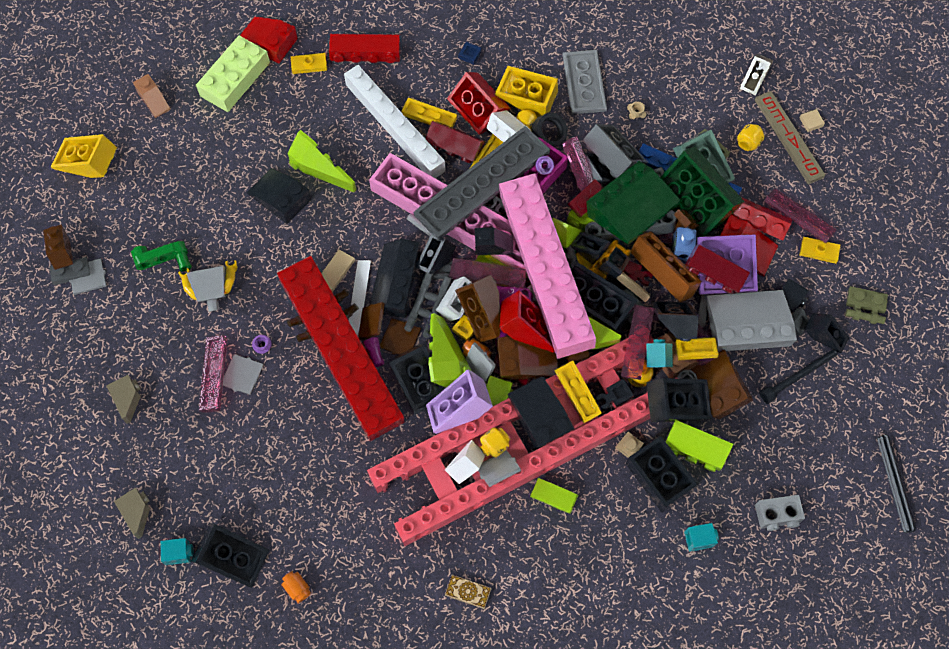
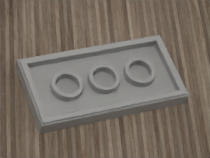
[562,50,607,114]

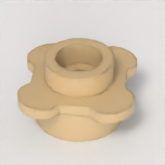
[627,102,646,119]

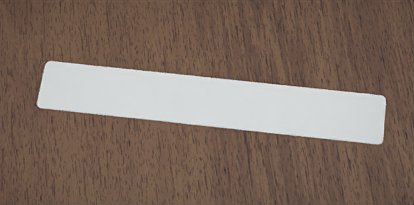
[349,260,371,336]

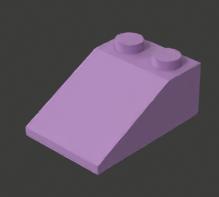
[426,369,493,434]

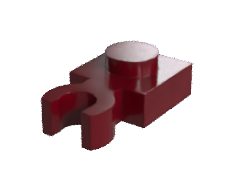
[623,261,653,287]

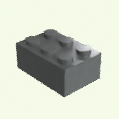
[583,124,648,178]

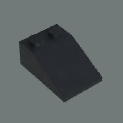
[246,168,311,224]
[387,344,446,415]
[507,376,574,448]
[646,378,712,422]
[191,523,270,588]

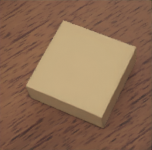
[800,109,825,132]

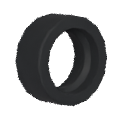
[531,113,568,147]

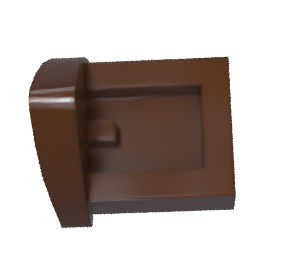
[674,209,699,231]

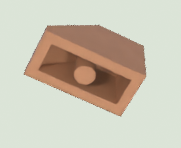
[133,74,171,118]

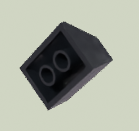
[651,301,699,341]

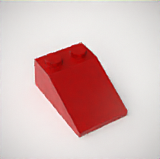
[240,16,298,64]
[720,215,778,277]
[500,290,555,352]

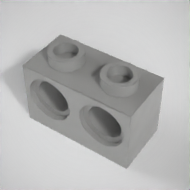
[755,495,805,531]

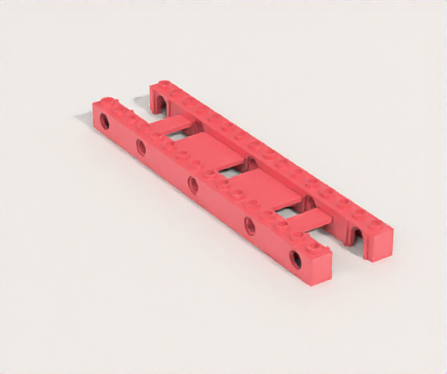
[367,329,678,546]

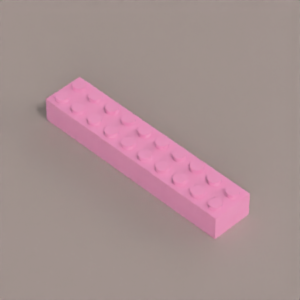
[369,153,528,280]
[499,174,596,359]

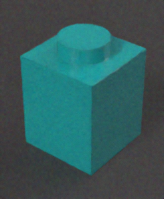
[646,339,673,367]
[684,523,719,552]
[160,538,194,565]

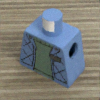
[671,227,696,264]

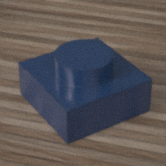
[458,42,482,65]

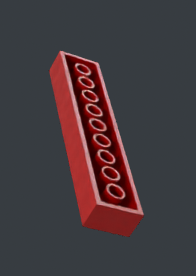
[277,256,405,441]

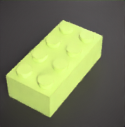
[196,36,270,112]

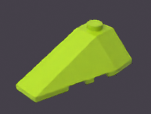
[288,130,356,192]
[428,313,471,387]

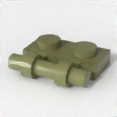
[845,286,888,324]

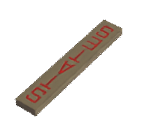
[755,91,825,185]

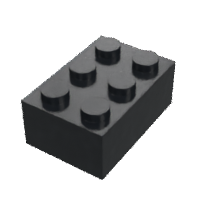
[626,436,698,513]

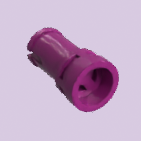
[364,337,385,367]

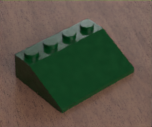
[660,147,745,240]
[586,161,681,245]

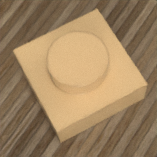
[616,432,644,457]

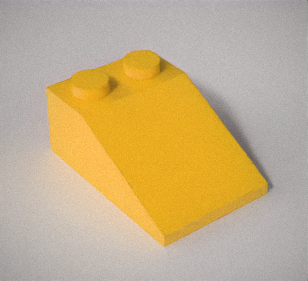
[495,66,558,117]
[51,134,117,178]

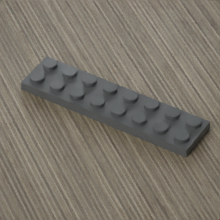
[413,126,550,241]

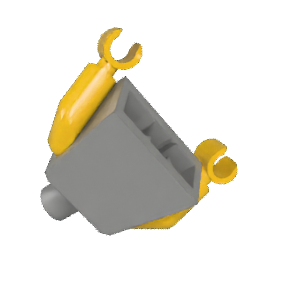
[178,260,238,312]

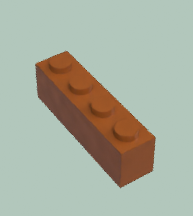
[631,231,702,302]

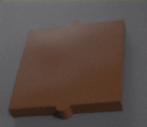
[358,302,385,340]
[380,318,421,355]

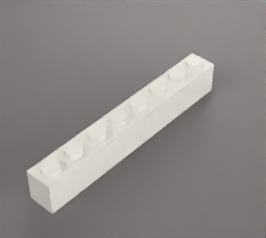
[344,65,445,178]

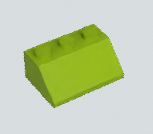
[665,420,733,472]

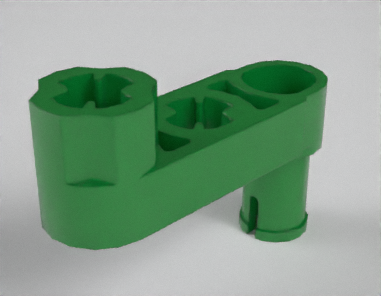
[131,241,192,272]

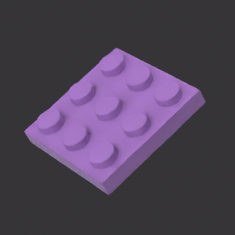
[697,235,758,295]

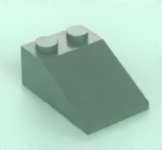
[673,130,735,183]

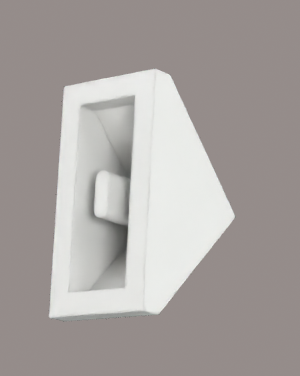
[445,440,485,484]

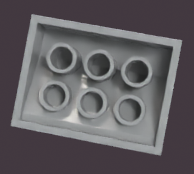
[706,290,797,352]

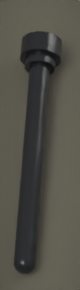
[759,350,838,404]

